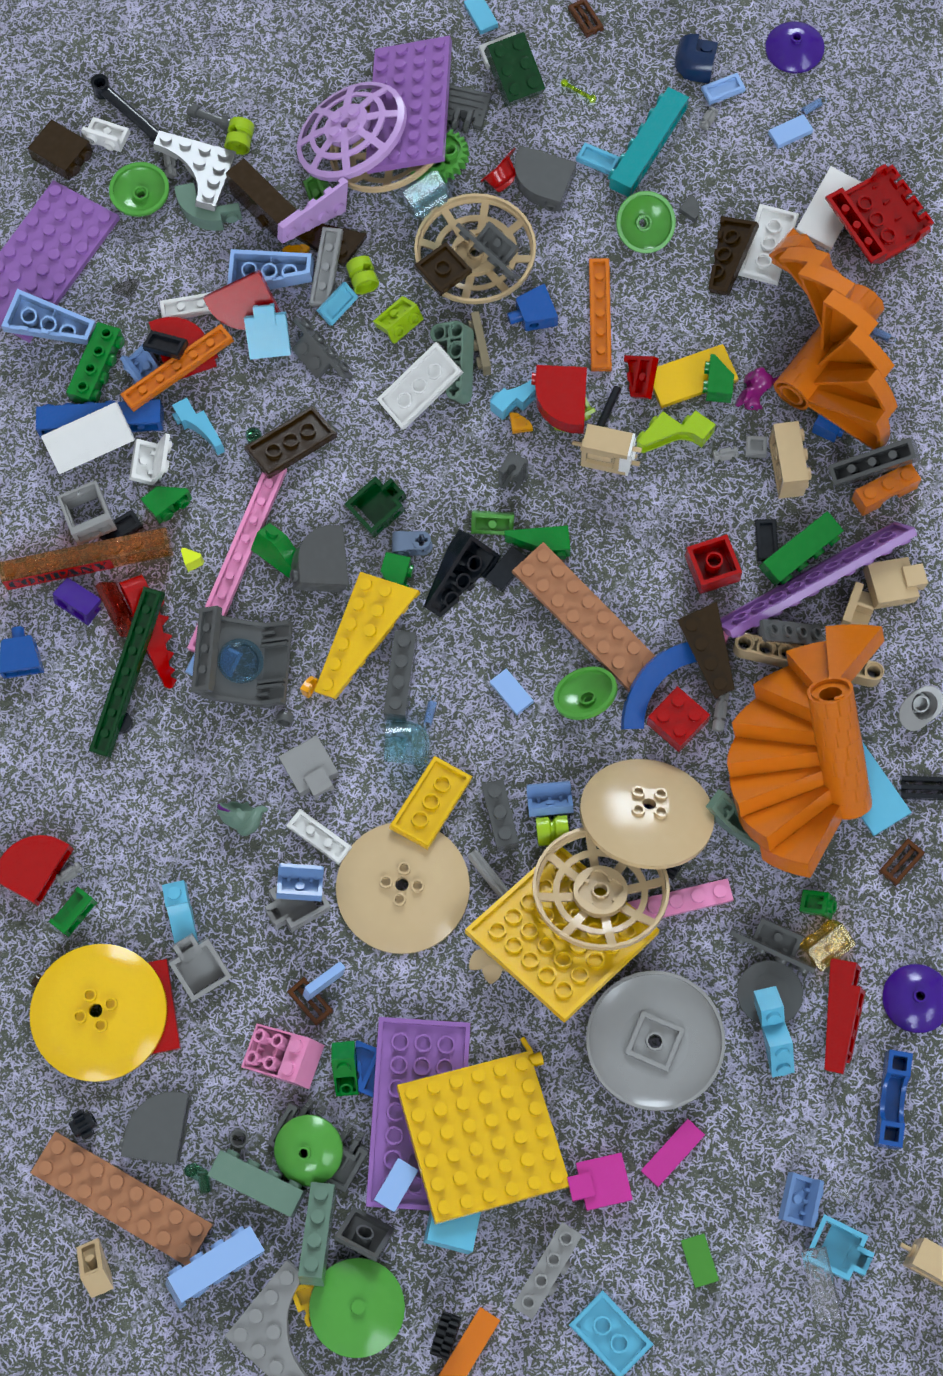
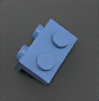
[120,344,161,384]
[526,781,574,818]
[276,863,324,902]
[778,1172,824,1228]

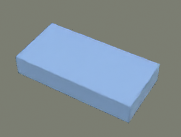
[701,73,746,105]
[768,114,813,149]
[489,668,534,716]
[303,962,345,1001]
[374,1158,418,1212]

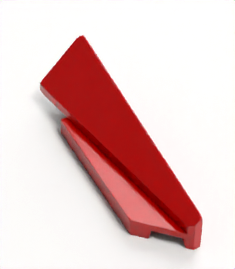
[825,958,866,1074]

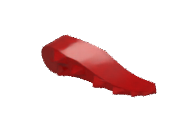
[119,574,177,689]

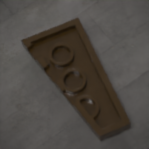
[708,216,759,296]
[677,602,735,699]

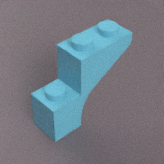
[754,986,795,1078]

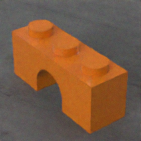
[851,464,921,516]

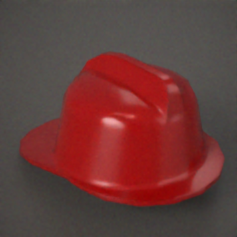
[480,148,516,192]

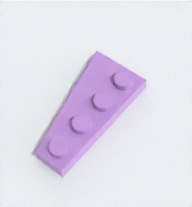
[277,177,348,244]

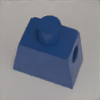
[507,284,558,331]
[0,626,44,679]

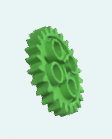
[407,129,470,185]

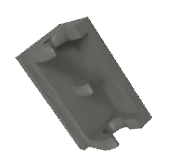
[498,451,528,492]

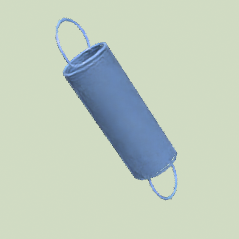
[797,98,826,116]
[871,327,896,343]
[424,695,437,730]

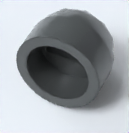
[275,709,294,727]
[229,1129,248,1148]

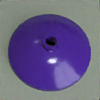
[765,21,825,73]
[882,964,943,1033]

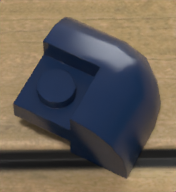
[675,34,718,84]

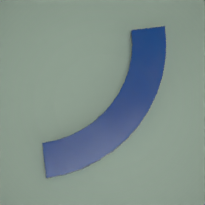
[621,642,696,729]

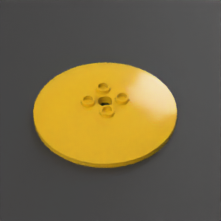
[30,944,167,1082]

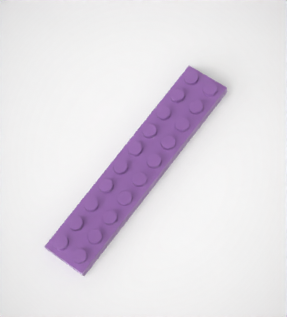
[720,521,917,638]

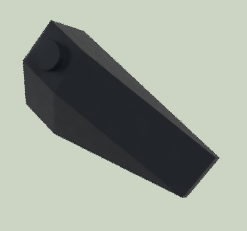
[423,529,501,618]

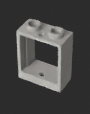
[57,480,117,546]

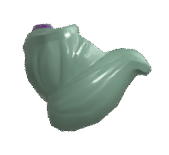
[217,801,268,836]

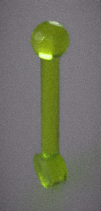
[561,79,596,103]

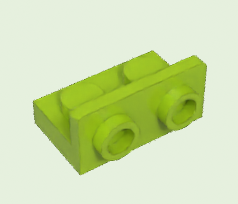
[373,296,424,344]

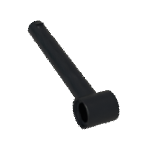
[90,74,161,142]

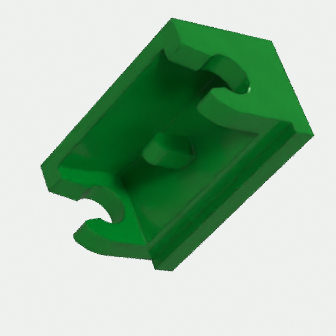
[48,886,98,938]

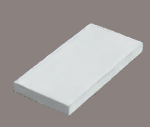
[796,166,861,251]
[738,204,799,286]
[377,342,464,430]
[41,402,135,474]

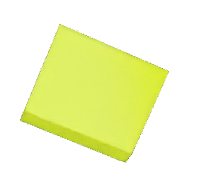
[181,548,204,572]

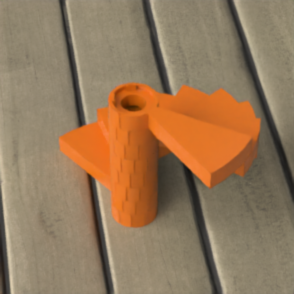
[769,228,898,450]
[727,624,884,878]

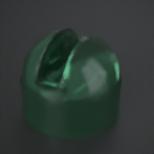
[245,427,262,444]

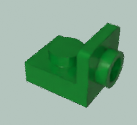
[799,889,837,920]

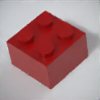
[685,534,742,594]
[647,686,710,752]

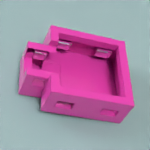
[567,1152,633,1211]

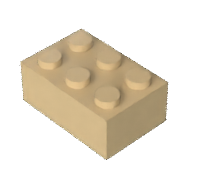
[769,421,812,499]

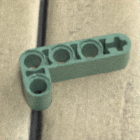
[430,321,474,404]

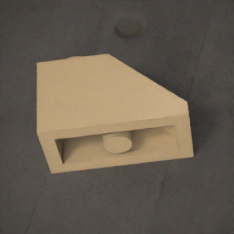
[76,1238,114,1298]

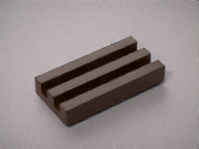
[568,0,604,38]
[878,838,925,887]
[287,977,334,1027]

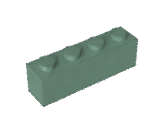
[207,1148,306,1218]
[298,1182,336,1287]

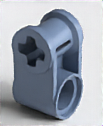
[392,531,433,556]

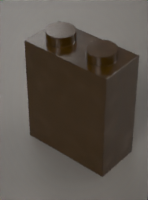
[27,119,93,181]

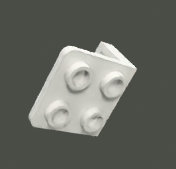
[129,433,172,485]

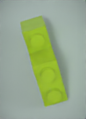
[636,410,716,453]

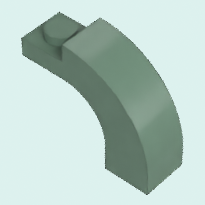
[174,183,242,231]
[706,789,761,852]

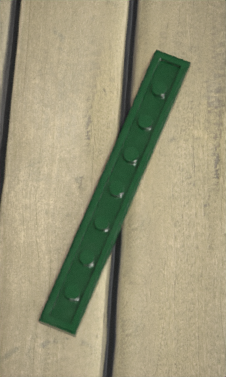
[89,587,166,758]

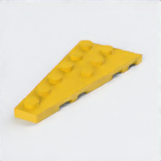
[314,572,421,700]

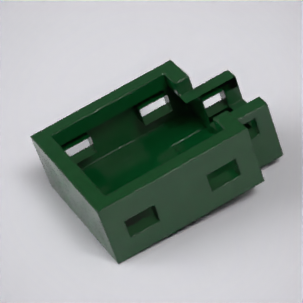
[344,476,407,538]

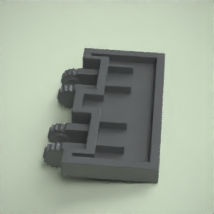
[447,84,492,132]
[267,1099,370,1192]

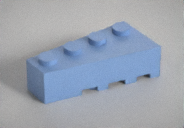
[227,249,315,290]
[1,289,96,345]
[165,1226,265,1309]

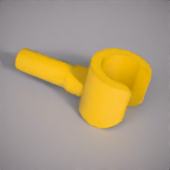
[520,1037,544,1067]

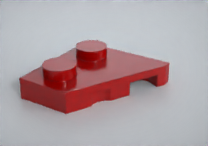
[624,355,659,399]

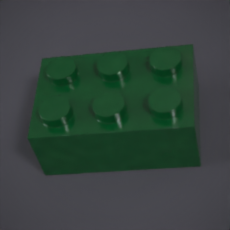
[484,32,546,107]

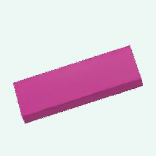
[641,1119,705,1187]

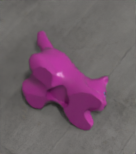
[735,367,780,412]

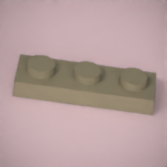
[468,311,491,376]

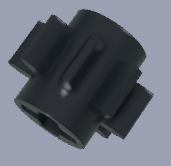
[69,1109,98,1139]

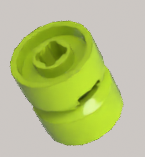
[224,117,255,155]
[346,255,379,295]
[536,815,569,846]

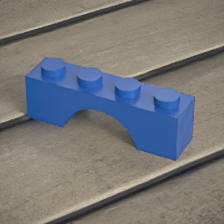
[874,1049,913,1150]

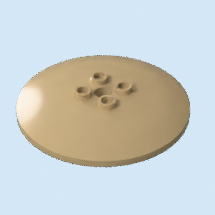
[580,759,714,869]
[336,823,470,954]

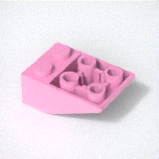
[241,1024,325,1089]

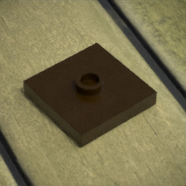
[414,242,472,296]

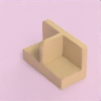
[840,582,874,625]

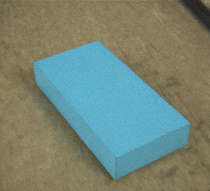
[464,0,498,35]
[576,143,620,175]
[316,282,358,326]

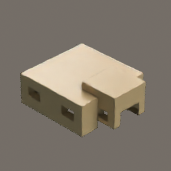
[863,557,928,609]

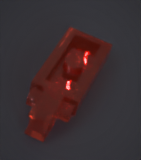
[95,582,132,637]

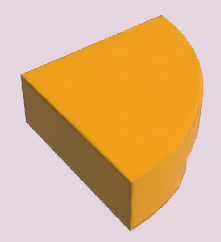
[282,244,310,253]
[509,412,533,434]
[300,676,319,698]

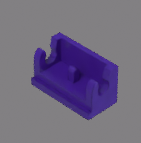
[53,577,102,626]

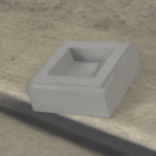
[745,435,767,458]

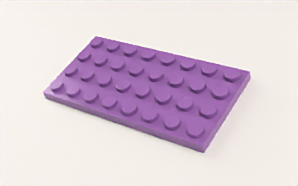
[366,36,452,174]
[0,180,120,343]
[366,1017,471,1211]

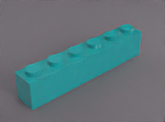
[608,87,689,197]

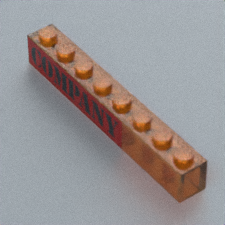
[0,527,173,590]

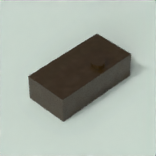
[226,158,297,245]

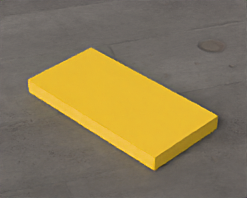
[653,344,739,409]
[389,756,472,850]

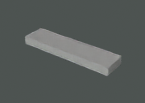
[309,227,344,307]

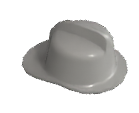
[899,686,943,731]

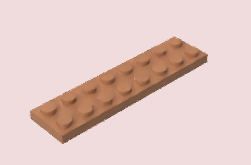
[512,542,655,692]
[30,1131,214,1266]

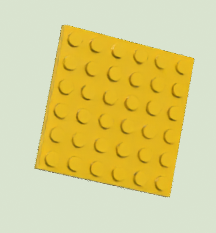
[465,847,659,1023]
[396,1051,569,1225]

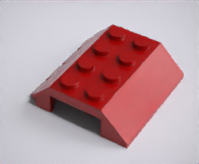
[825,164,934,264]

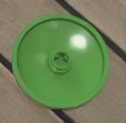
[309,1258,405,1358]

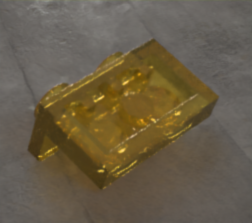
[799,919,856,972]

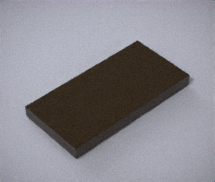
[244,406,337,479]

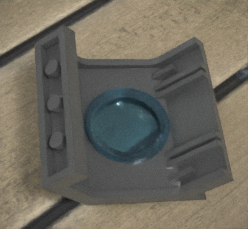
[191,606,293,709]

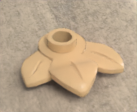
[469,949,507,984]

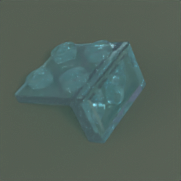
[402,169,449,219]

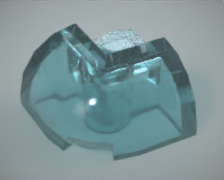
[384,720,430,766]

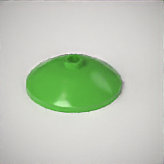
[109,162,169,217]
[616,191,676,253]
[553,667,618,720]
[274,1115,343,1186]

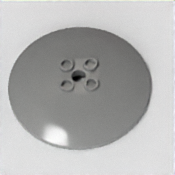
[586,971,725,1111]

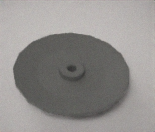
[737,960,803,1025]

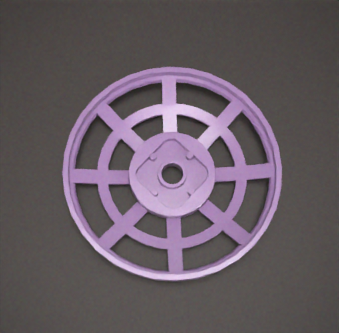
[297,82,407,182]

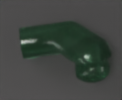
[184,1163,211,1194]

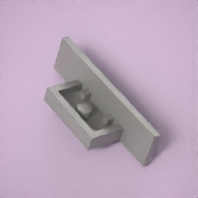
[512,1222,582,1320]

